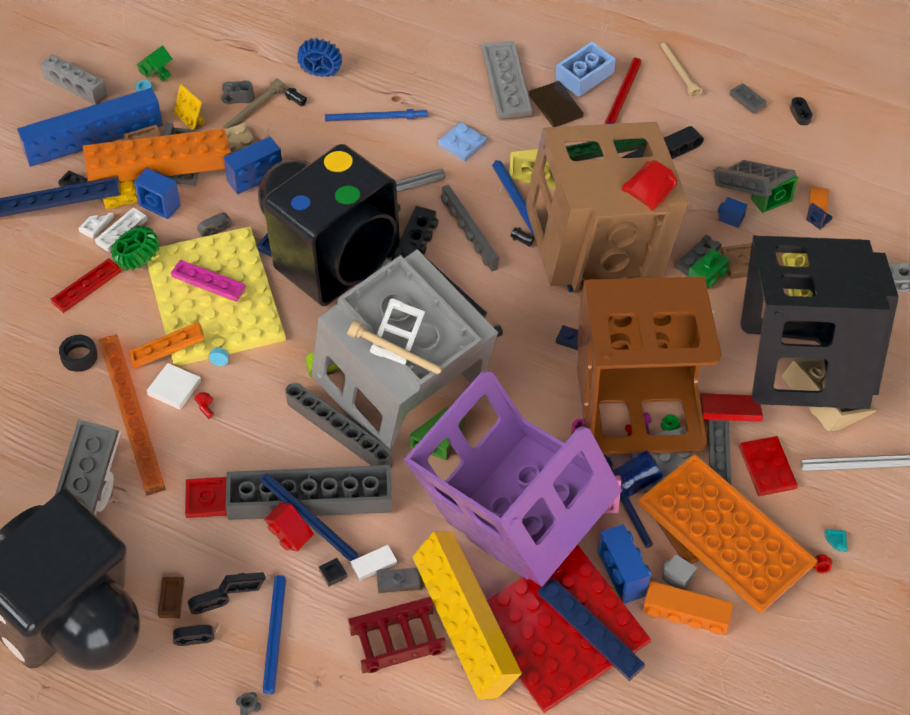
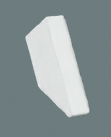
[78,213,114,239]

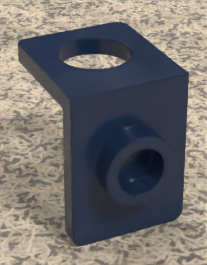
[806,203,833,229]

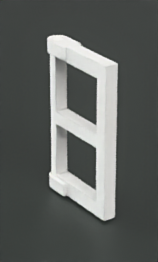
[370,299,425,365]

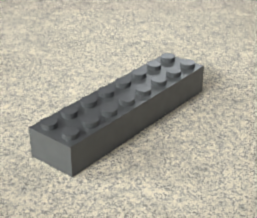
[226,465,392,520]

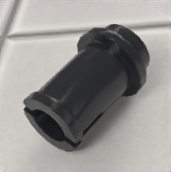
[285,87,307,107]
[510,227,535,247]

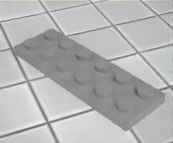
[481,41,532,119]

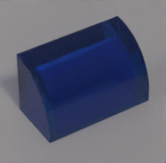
[613,450,664,497]

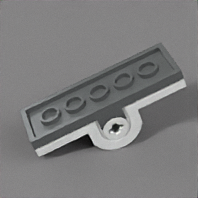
[55,419,121,515]

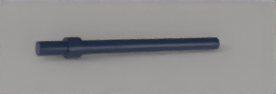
[604,455,653,548]

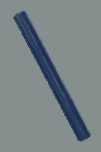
[260,473,358,561]

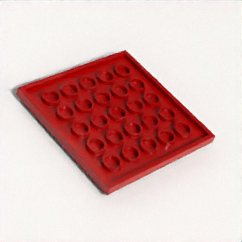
[487,544,651,713]

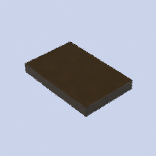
[529,81,583,127]

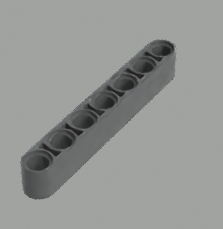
[285,383,392,468]

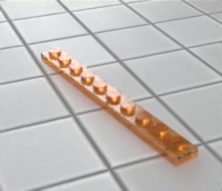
[99,334,166,496]

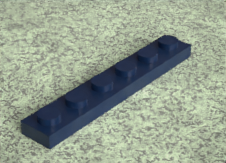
[538,578,645,682]

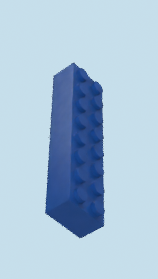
[17,87,163,167]

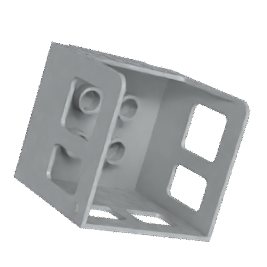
[311,249,498,451]

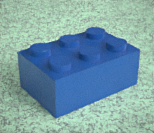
[224,136,282,195]
[597,524,651,604]

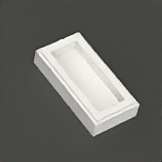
[350,545,397,581]

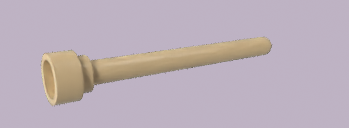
[661,42,702,99]
[347,320,442,374]

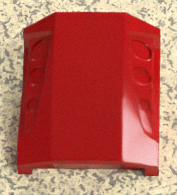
[622,160,678,211]

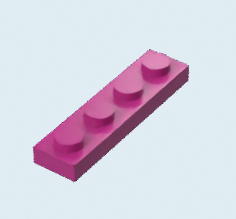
[171,260,246,302]

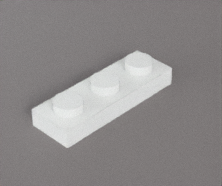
[95,207,147,252]

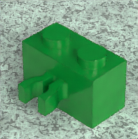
[136,45,173,82]
[688,248,730,289]

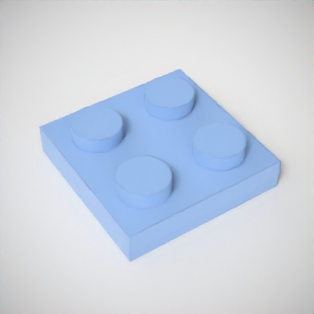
[438,122,487,162]

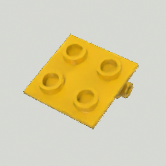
[173,84,205,130]

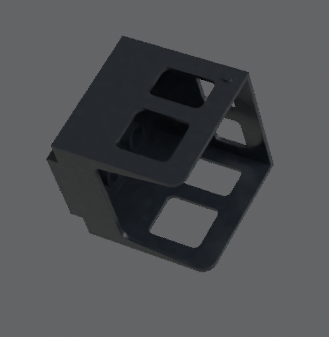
[740,235,899,409]

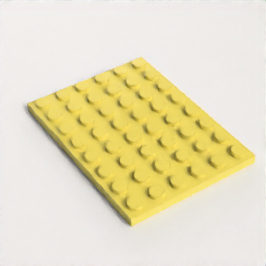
[147,226,286,367]

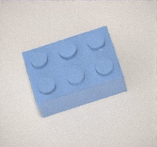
[555,42,616,97]

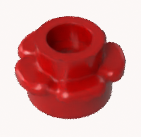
[813,554,833,574]

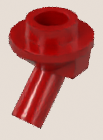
[194,392,214,419]

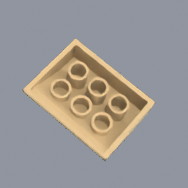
[782,358,877,432]

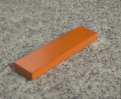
[129,322,205,369]

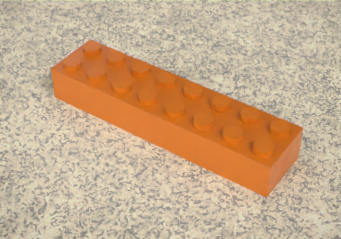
[83,128,230,182]

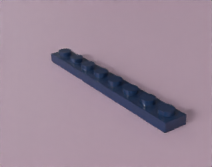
[0,177,121,217]

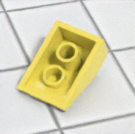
[509,149,555,189]

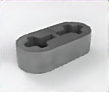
[197,212,232,237]

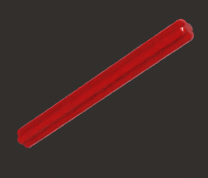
[605,57,641,124]

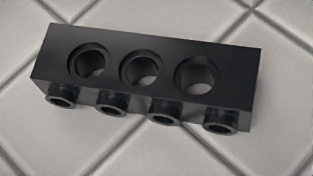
[391,206,439,261]

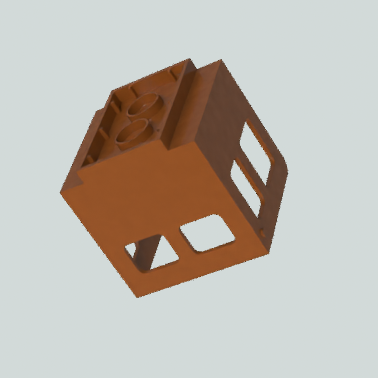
[577,276,722,455]

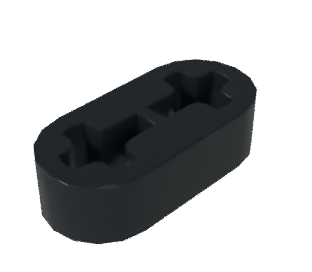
[790,97,812,125]
[188,589,230,614]
[173,625,214,646]

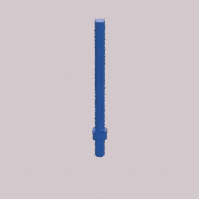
[325,109,428,121]

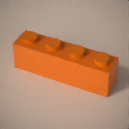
[642,581,734,635]

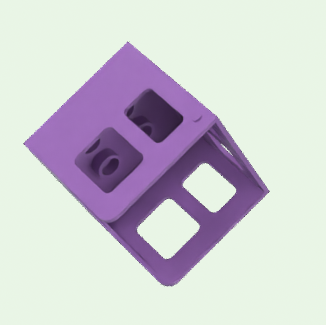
[404,370,622,586]

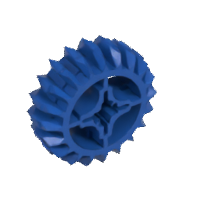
[297,37,342,77]

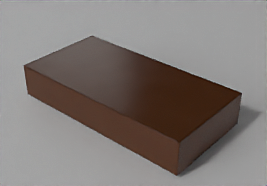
[158,577,185,618]

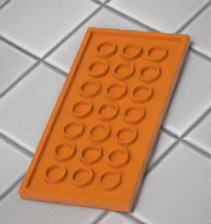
[638,454,818,614]

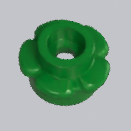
[661,414,680,431]

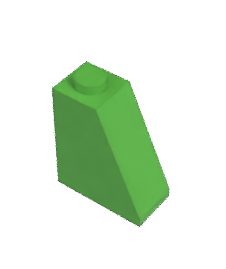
[410,407,465,460]

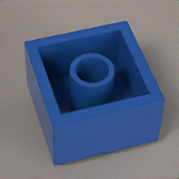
[134,168,181,219]

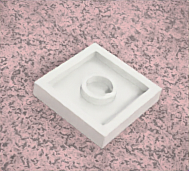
[147,363,201,410]

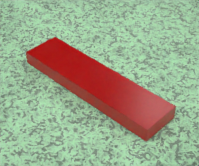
[50,258,121,313]

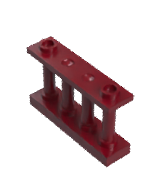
[348,596,446,674]

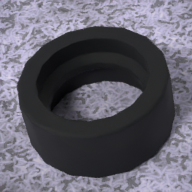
[59,334,97,372]

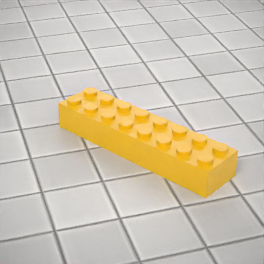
[412,531,522,700]

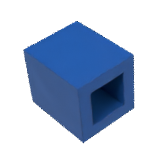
[718,197,748,228]

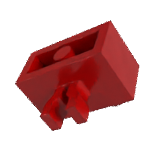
[264,503,314,551]

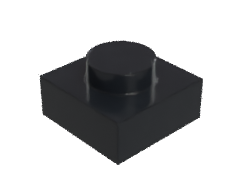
[319,558,347,586]

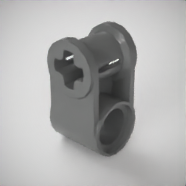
[221,80,255,104]

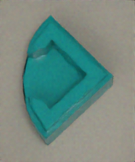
[824,529,847,552]

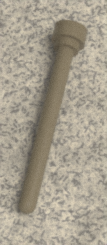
[223,78,285,129]

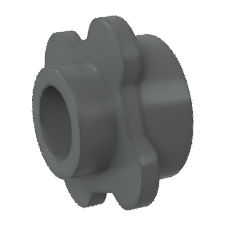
[236,692,261,715]

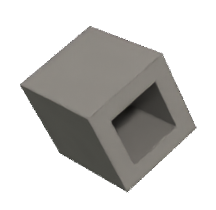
[662,555,697,590]

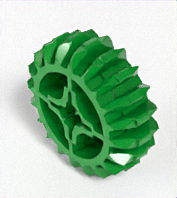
[110,225,160,271]

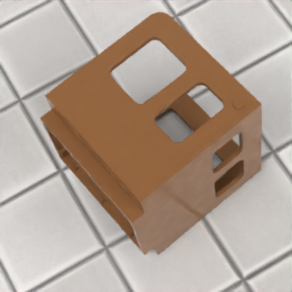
[526,121,688,293]

